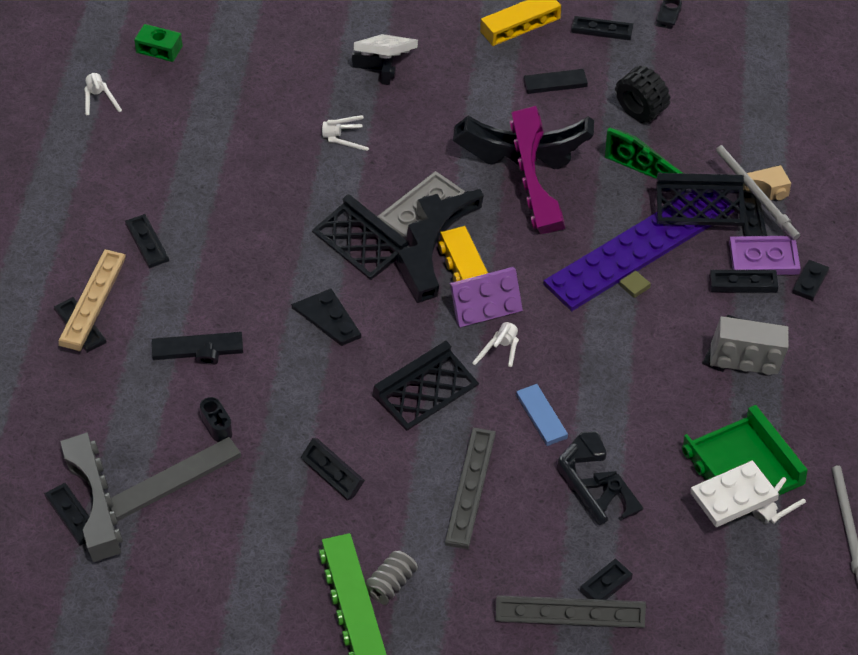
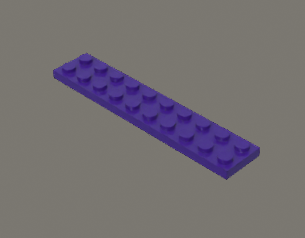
[543,193,735,312]

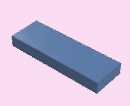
[516,384,568,446]

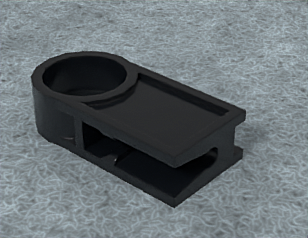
[656,0,682,29]

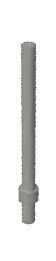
[716,145,800,240]
[832,466,858,583]

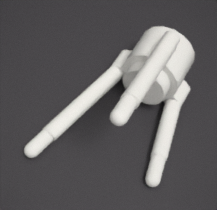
[84,73,122,115]
[322,115,369,151]
[472,322,519,367]
[753,477,806,524]

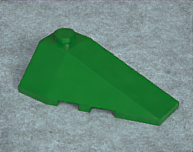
[605,127,684,179]

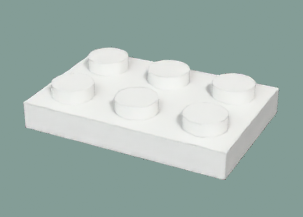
[354,34,418,58]
[691,460,779,527]

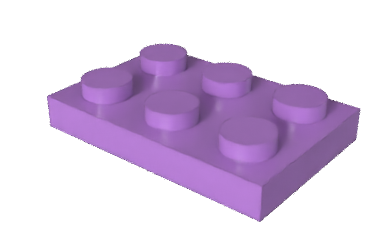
[729,236,801,275]
[450,267,523,327]

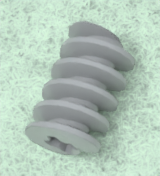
[365,551,418,605]

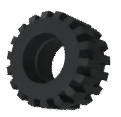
[615,66,671,123]

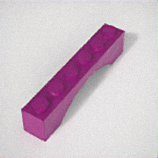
[510,106,566,234]

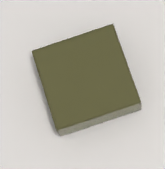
[619,271,651,298]

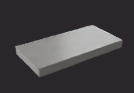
[377,171,465,242]

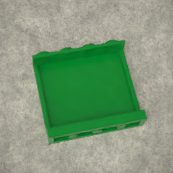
[682,405,808,495]

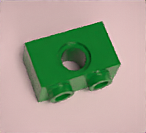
[134,24,183,62]

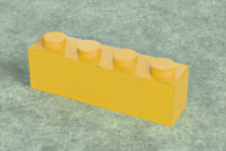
[480,0,561,46]
[438,226,488,282]

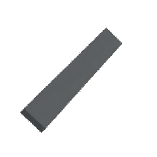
[445,427,496,549]
[109,437,241,521]
[496,595,646,628]

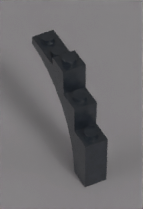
[453,115,594,169]
[396,189,484,303]

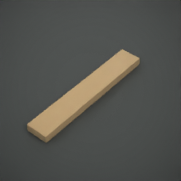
[59,249,126,351]

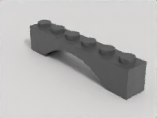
[60,432,123,562]

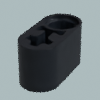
[200,397,232,442]

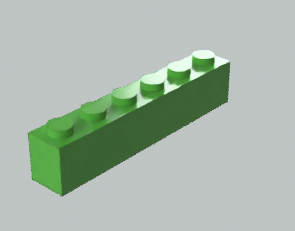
[319,533,387,655]

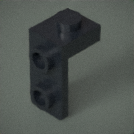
[352,52,396,85]

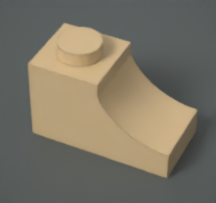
[743,165,791,200]

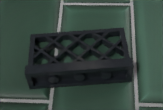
[656,173,745,226]
[312,194,409,280]
[372,340,479,431]

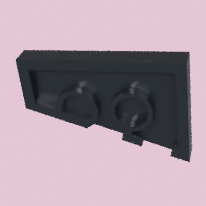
[291,288,361,346]

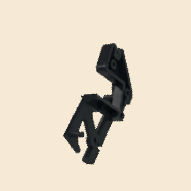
[557,431,643,525]

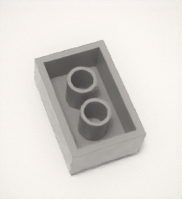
[710,316,788,375]

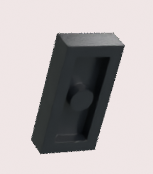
[792,260,829,301]
[580,558,633,600]

